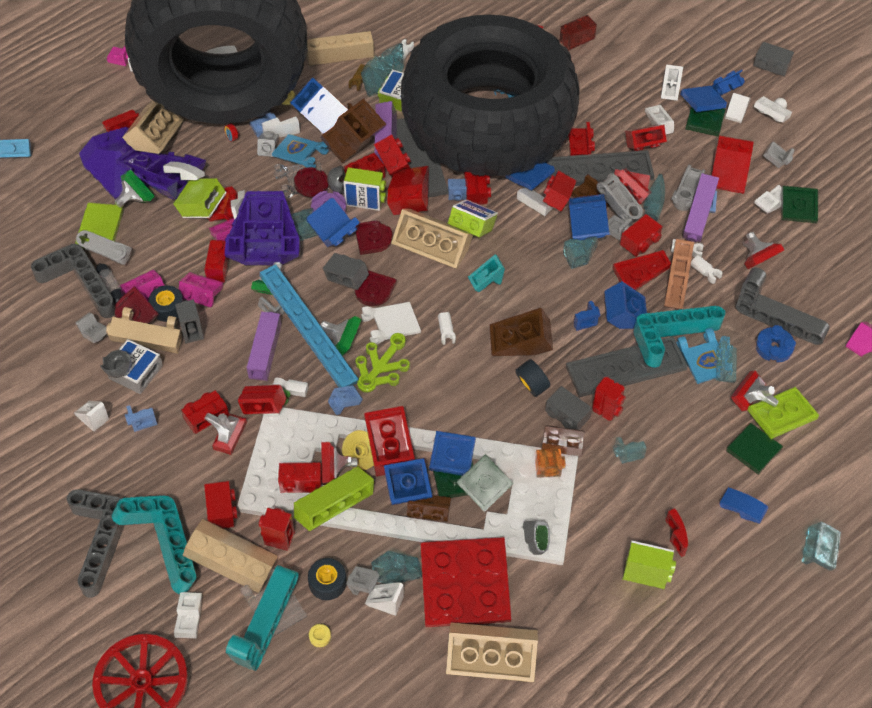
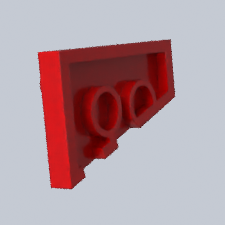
[613,250,671,290]

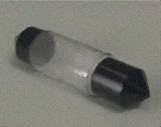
[96,263,124,305]

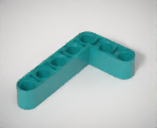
[633,306,726,368]
[112,495,196,594]
[226,565,299,671]

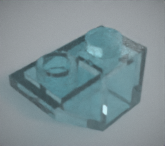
[377,43,404,75]
[361,55,391,97]
[563,236,598,269]
[371,551,422,584]

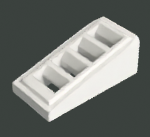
[645,105,674,134]

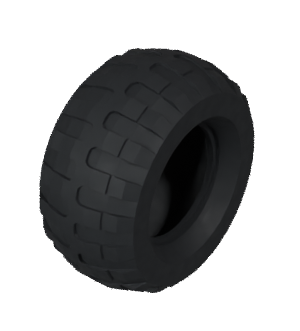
[125,0,308,124]
[401,14,580,176]

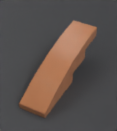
[664,239,694,310]

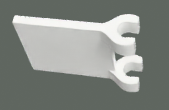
[361,302,421,345]

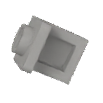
[257,131,279,157]
[763,141,795,168]
[608,215,633,241]
[76,312,107,343]

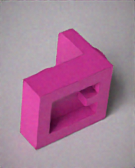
[107,46,128,66]

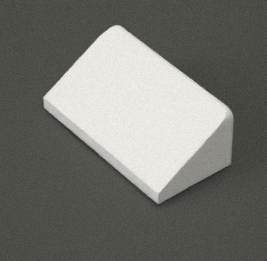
[517,188,554,216]

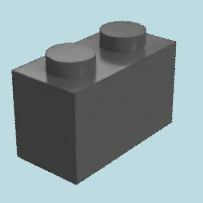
[753,42,794,77]
[323,253,369,290]
[175,299,204,344]
[545,386,592,430]

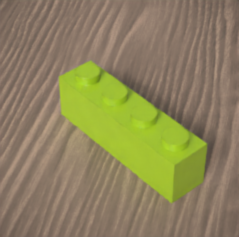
[294,466,374,532]

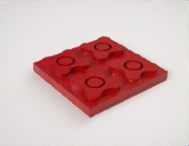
[420,537,512,628]

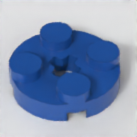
[756,325,796,362]

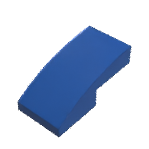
[720,487,768,524]

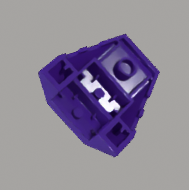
[79,127,149,199]
[116,149,206,199]
[225,191,300,265]

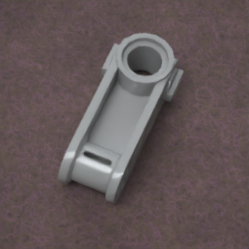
[671,165,706,211]
[597,173,643,222]
[76,230,132,265]

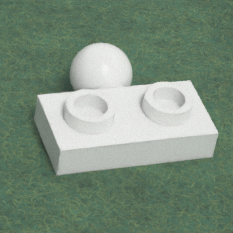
[754,96,792,123]

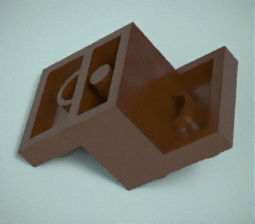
[320,98,386,163]

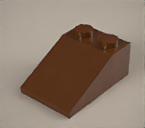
[489,308,553,356]

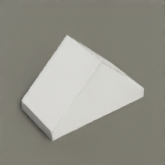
[661,65,683,101]
[725,93,751,123]
[74,401,109,432]
[365,582,404,616]

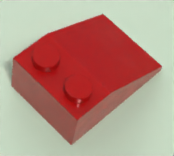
[711,135,754,194]
[387,166,429,215]
[364,406,415,477]

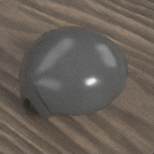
[327,165,345,194]
[100,350,132,378]

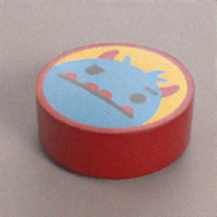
[224,124,238,142]

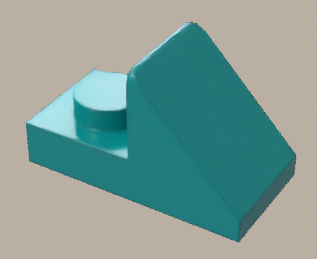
[468,254,505,292]

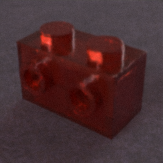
[559,15,597,51]

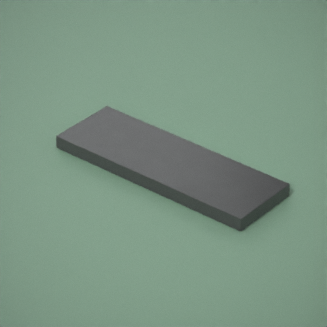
[397,118,448,198]
[546,150,655,186]
[566,336,688,398]

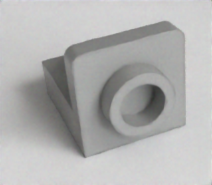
[346,566,380,595]

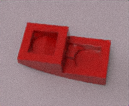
[665,508,688,557]

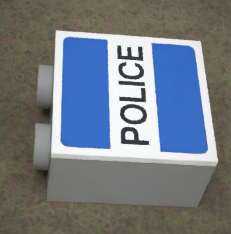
[108,339,163,394]

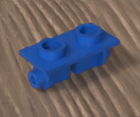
[712,70,745,96]

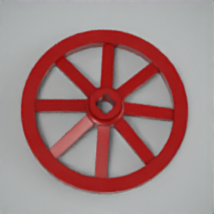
[92,634,188,708]

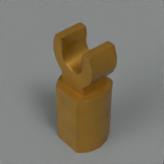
[348,64,370,91]

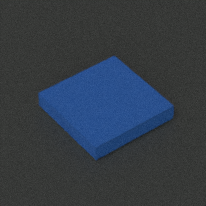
[680,86,727,112]
[505,162,555,190]
[429,431,476,476]

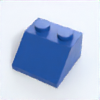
[605,281,647,329]
[384,458,432,505]

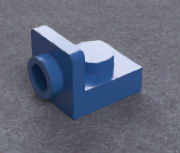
[574,301,600,331]

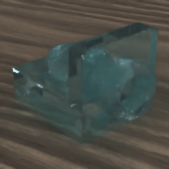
[613,437,647,464]

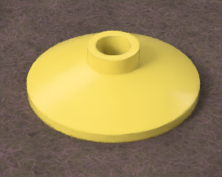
[342,430,373,470]

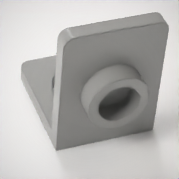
[258,297,285,315]

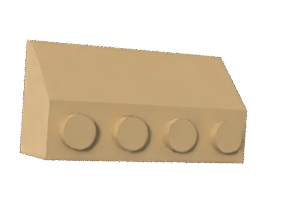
[307,31,374,66]
[122,101,184,154]
[391,209,473,269]
[183,519,278,593]
[446,623,538,682]

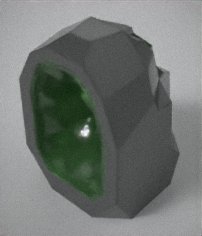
[523,521,550,555]

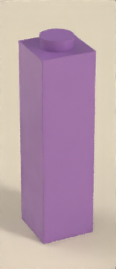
[375,101,397,163]
[683,173,719,242]
[247,312,282,381]

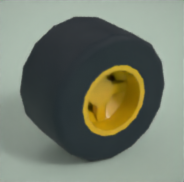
[149,285,183,322]
[515,359,551,397]
[308,558,347,600]

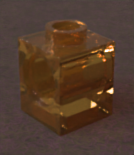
[535,449,566,478]

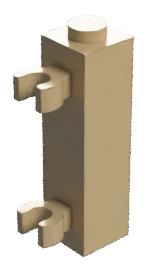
[106,307,183,354]

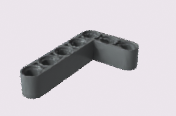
[31,244,116,318]
[736,267,830,345]
[66,489,125,598]

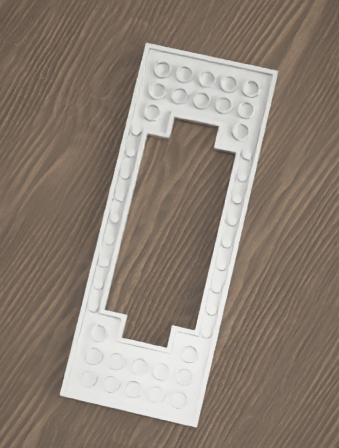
[237,408,578,565]

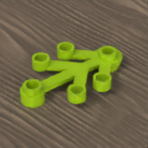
[355,333,410,392]

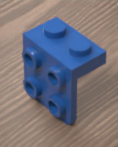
[306,198,360,247]

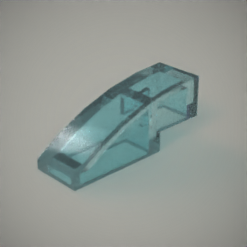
[643,174,665,223]

